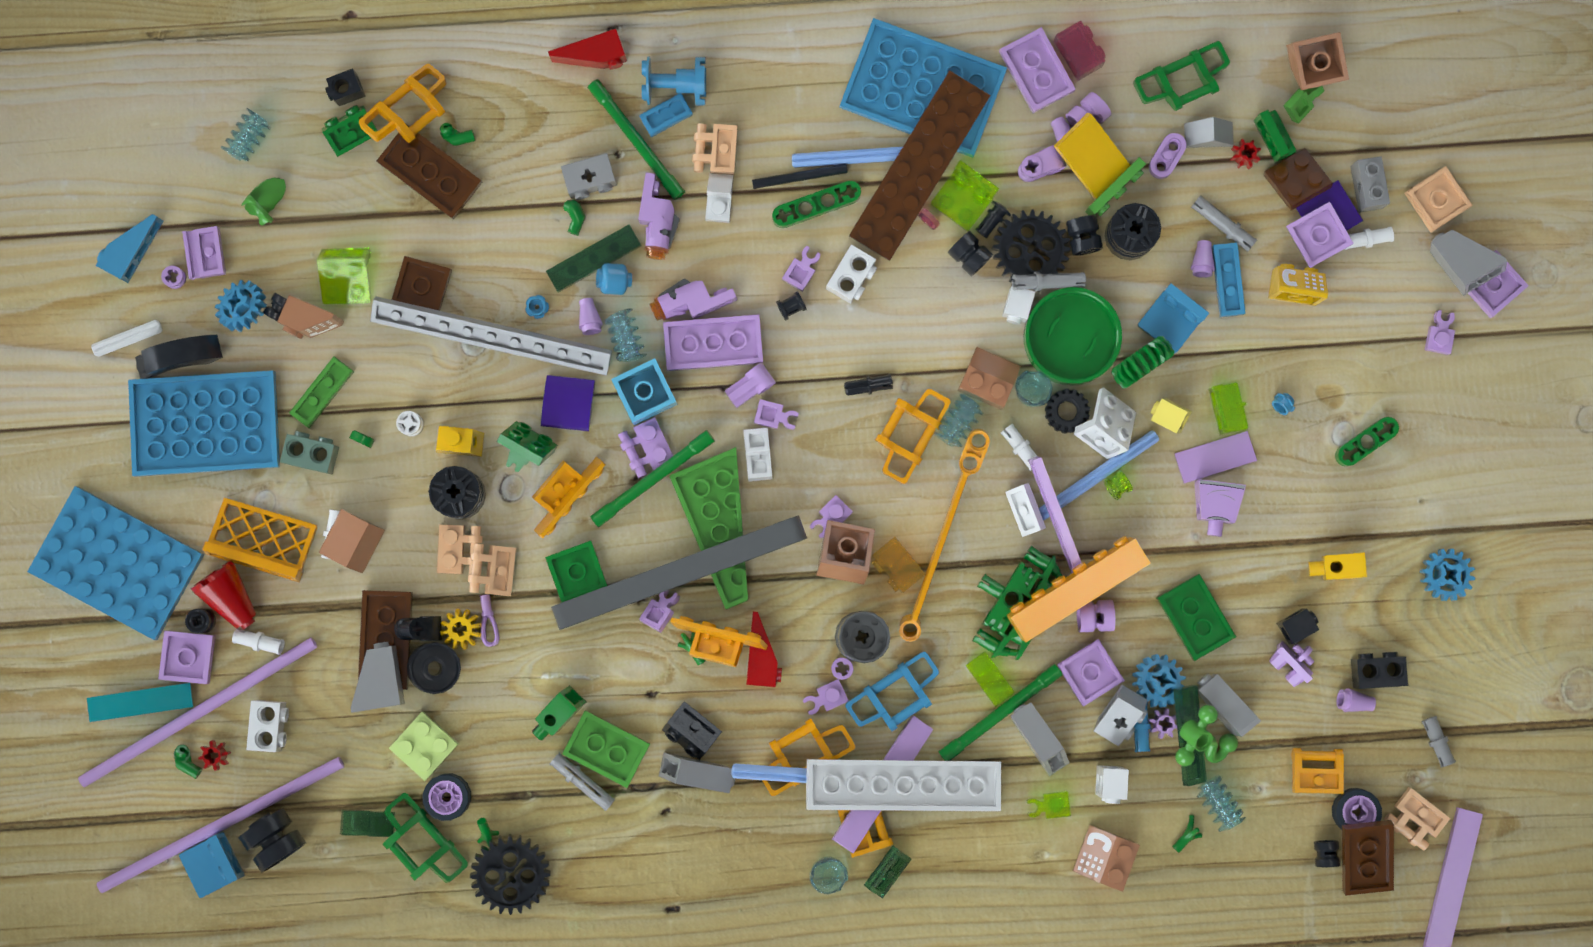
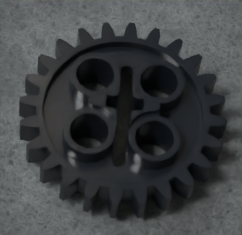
[992,209,1071,283]
[470,834,551,915]

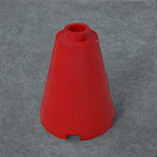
[191,560,256,630]

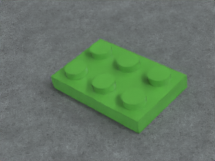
[562,710,650,788]

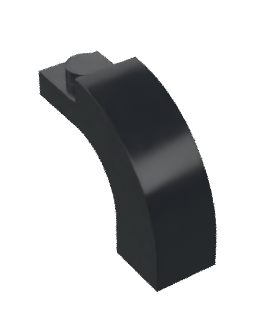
[135,334,223,379]

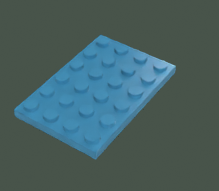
[839,18,1007,158]
[128,370,280,477]
[27,486,204,640]

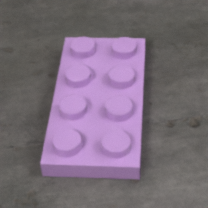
[663,314,763,371]

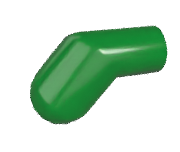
[440,123,476,146]
[563,200,585,236]
[174,744,202,779]

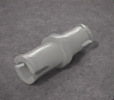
[1421,716,1456,767]

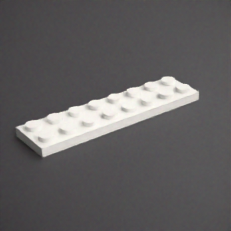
[806,759,1001,811]

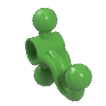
[1175,705,1238,766]

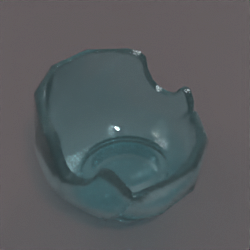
[1015,370,1053,407]
[809,856,849,895]

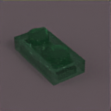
[864,846,912,899]

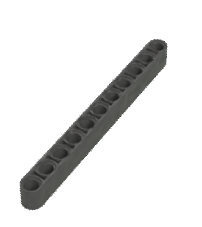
[551,515,807,630]

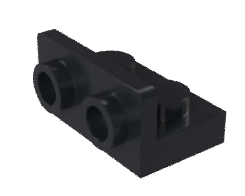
[662,701,722,760]

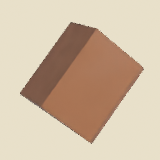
[319,509,385,573]

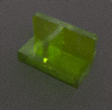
[1209,382,1248,435]

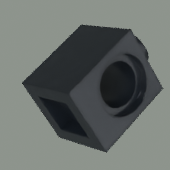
[325,68,366,106]
[1276,609,1319,644]

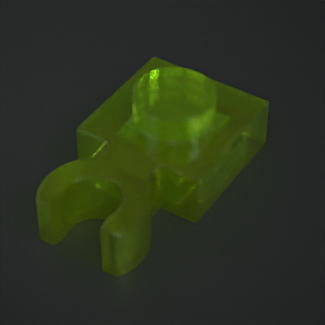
[1026,791,1071,819]

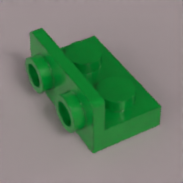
[322,105,378,157]
[1253,110,1296,162]

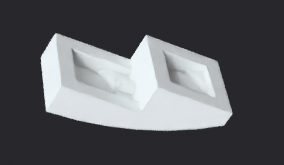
[744,428,773,481]

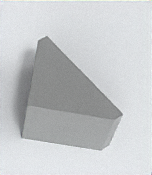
[1184,117,1234,148]

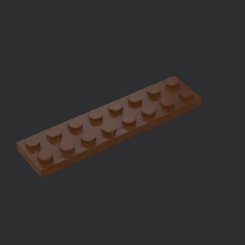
[849,70,991,261]

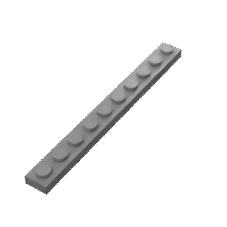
[370,296,612,376]

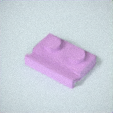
[182,226,226,280]

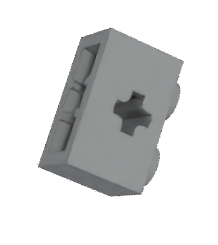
[561,153,617,200]
[1350,156,1390,213]
[1094,685,1148,746]

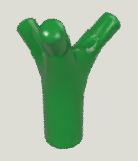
[678,632,706,666]
[1172,815,1202,853]
[477,818,499,848]

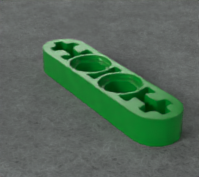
[772,181,861,228]

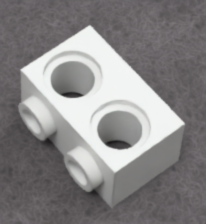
[826,245,877,304]
[246,700,289,752]
[1095,765,1129,804]

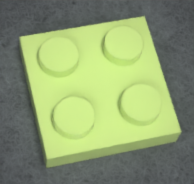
[389,711,459,781]

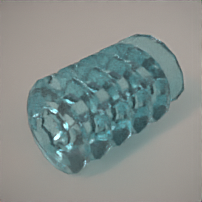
[220,108,271,162]
[605,308,647,362]
[934,394,984,447]
[1197,775,1246,832]

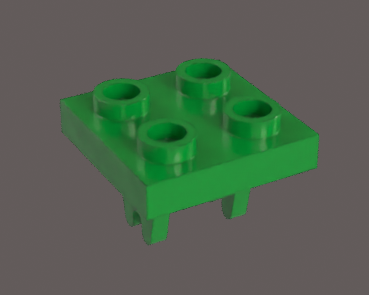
[497,421,558,472]

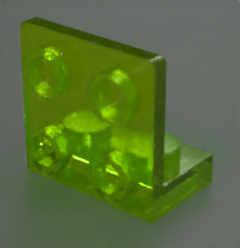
[931,160,999,231]
[317,248,371,304]

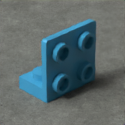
[1138,283,1209,354]
[179,832,245,898]

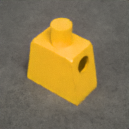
[436,426,485,457]
[1308,552,1367,580]

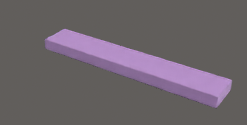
[1029,456,1081,574]
[832,716,933,853]
[1423,807,1483,947]

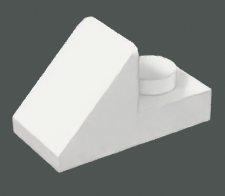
[705,173,734,223]

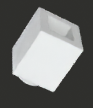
[1002,286,1035,325]

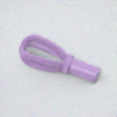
[480,595,499,647]

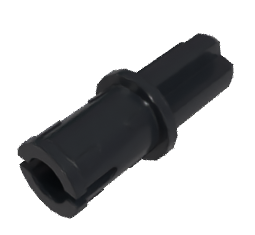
[844,374,893,396]

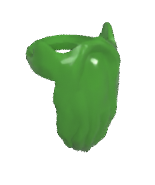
[241,177,286,226]

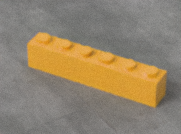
[1007,536,1151,642]

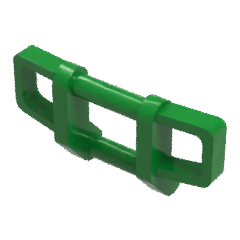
[1133,41,1230,111]
[382,793,468,883]

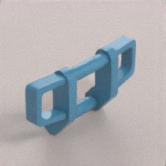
[845,651,939,732]

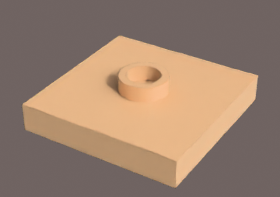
[1404,166,1473,232]

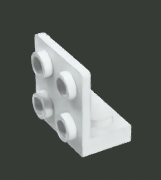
[1074,387,1136,459]

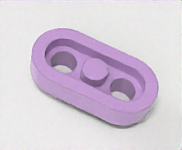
[1149,133,1186,179]

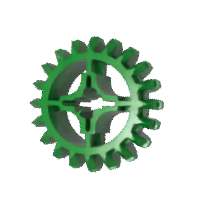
[1111,336,1175,388]

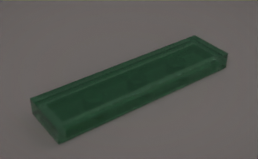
[546,224,641,293]
[1173,685,1207,787]

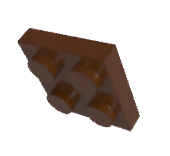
[1264,148,1333,211]
[391,256,452,311]

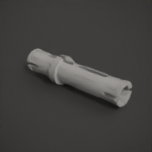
[1191,195,1257,252]
[1012,272,1086,291]
[550,752,615,811]

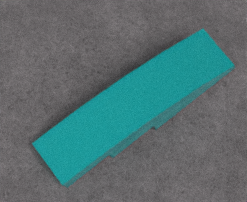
[86,683,193,722]

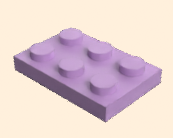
[999,27,1076,113]

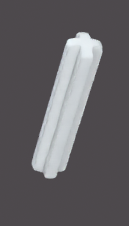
[91,320,163,357]

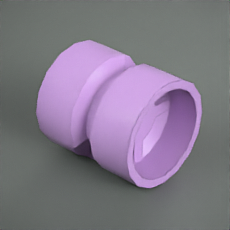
[1065,92,1112,127]
[1077,600,1115,633]

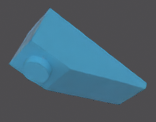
[95,214,164,283]

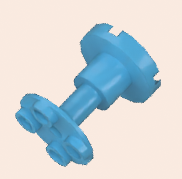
[642,56,706,106]

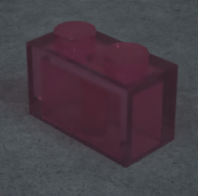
[1053,20,1106,81]

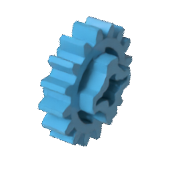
[215,280,267,332]
[1420,548,1475,601]
[1132,654,1186,708]

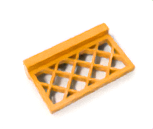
[202,497,318,583]

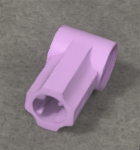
[725,363,776,408]

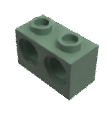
[280,431,339,475]

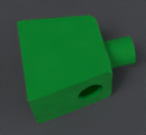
[532,685,587,741]

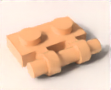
[692,123,738,175]
[437,525,483,575]
[468,544,516,596]
[1384,787,1450,851]

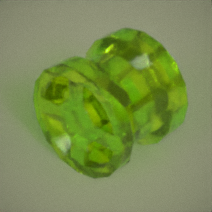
[1103,470,1133,501]

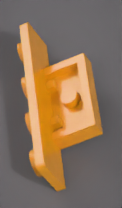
[532,457,606,538]
[670,616,767,667]

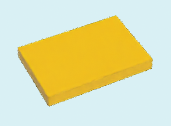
[1054,113,1131,199]

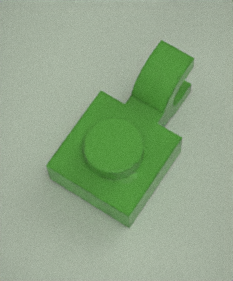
[1283,86,1325,124]

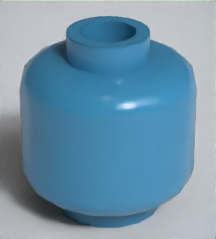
[596,263,632,295]

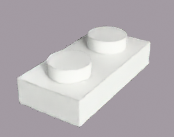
[1005,483,1046,537]

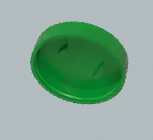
[1023,287,1122,386]

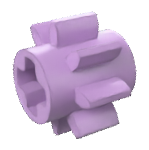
[1148,708,1180,739]

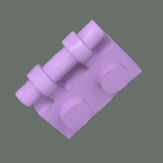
[618,417,673,478]

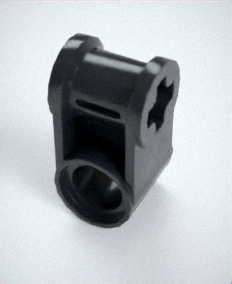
[394,616,442,641]

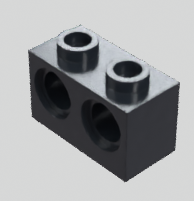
[1351,652,1408,689]

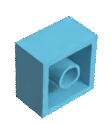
[611,358,678,426]

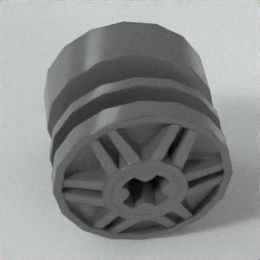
[835,611,891,663]

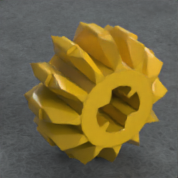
[440,609,482,650]

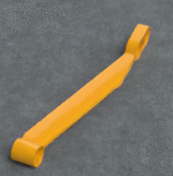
[899,429,990,642]

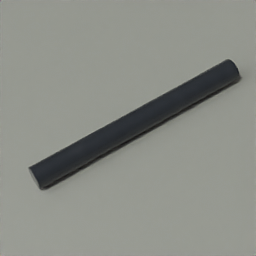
[752,164,848,189]

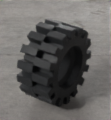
[1045,388,1090,434]

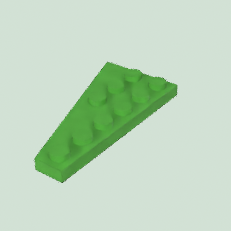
[669,447,748,610]

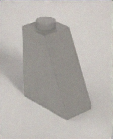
[1430,230,1507,296]
[351,642,405,713]
[1195,673,1261,737]
[1011,702,1069,777]
[659,752,735,793]

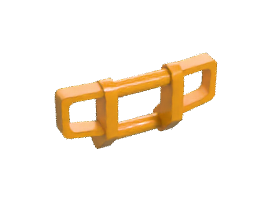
[359,64,447,143]
[875,389,951,484]
[762,718,855,796]

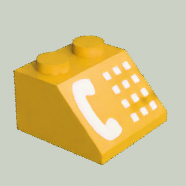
[1268,264,1328,306]

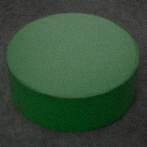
[349,430,375,448]

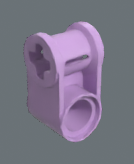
[1018,145,1067,182]

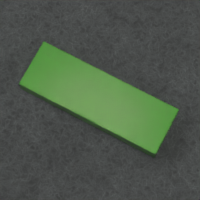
[289,356,354,428]

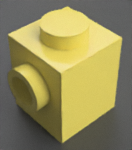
[1151,398,1192,434]

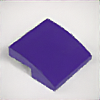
[1296,180,1363,231]
[541,375,595,431]

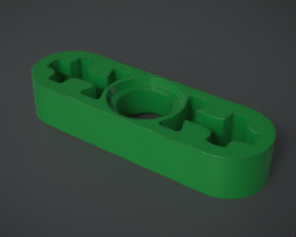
[1335,417,1399,467]

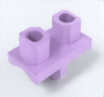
[1270,641,1314,687]

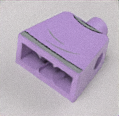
[1195,479,1246,537]

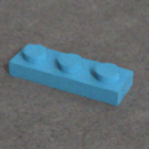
[1212,243,1246,317]

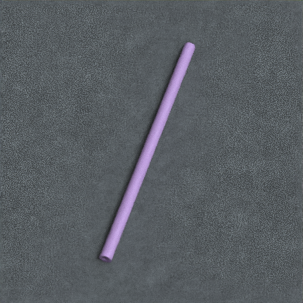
[78,637,317,787]
[97,757,344,893]

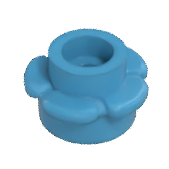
[525,295,549,319]
[1272,393,1295,415]

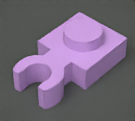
[782,246,820,292]
[1425,310,1455,355]
[754,399,799,430]
[810,495,853,538]
[639,590,680,633]
[803,679,848,715]

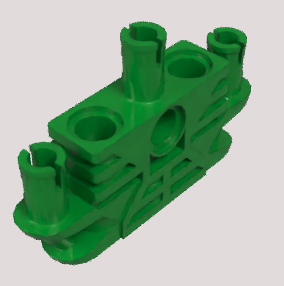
[972,545,1067,660]

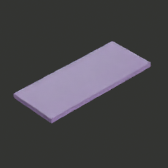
[1174,431,1257,483]

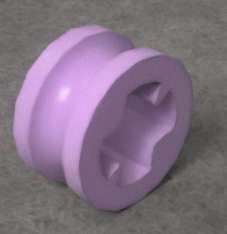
[161,266,186,289]
[831,658,853,680]

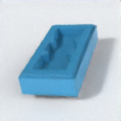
[639,93,693,138]

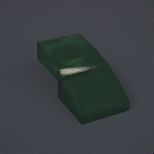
[340,810,395,837]

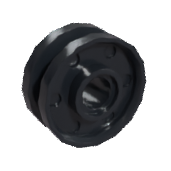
[407,642,461,694]

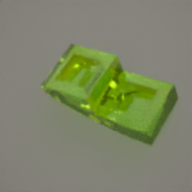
[965,651,1015,707]

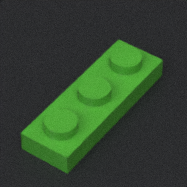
[1085,157,1146,216]

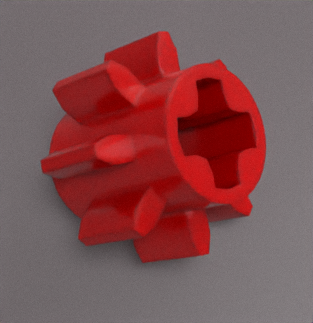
[1230,139,1261,170]
[198,740,231,771]

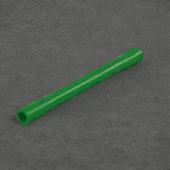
[587,79,685,200]
[590,430,715,528]
[938,664,1063,761]

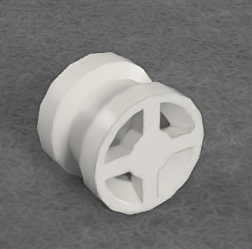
[396,411,424,436]

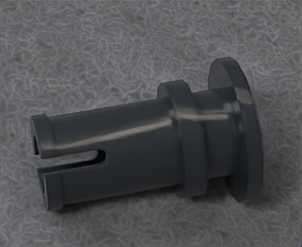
[975,200,1011,239]

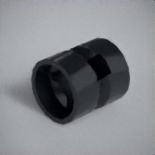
[1066,215,1103,256]
[948,231,993,276]

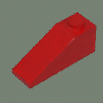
[548,29,627,70]
[746,611,782,687]

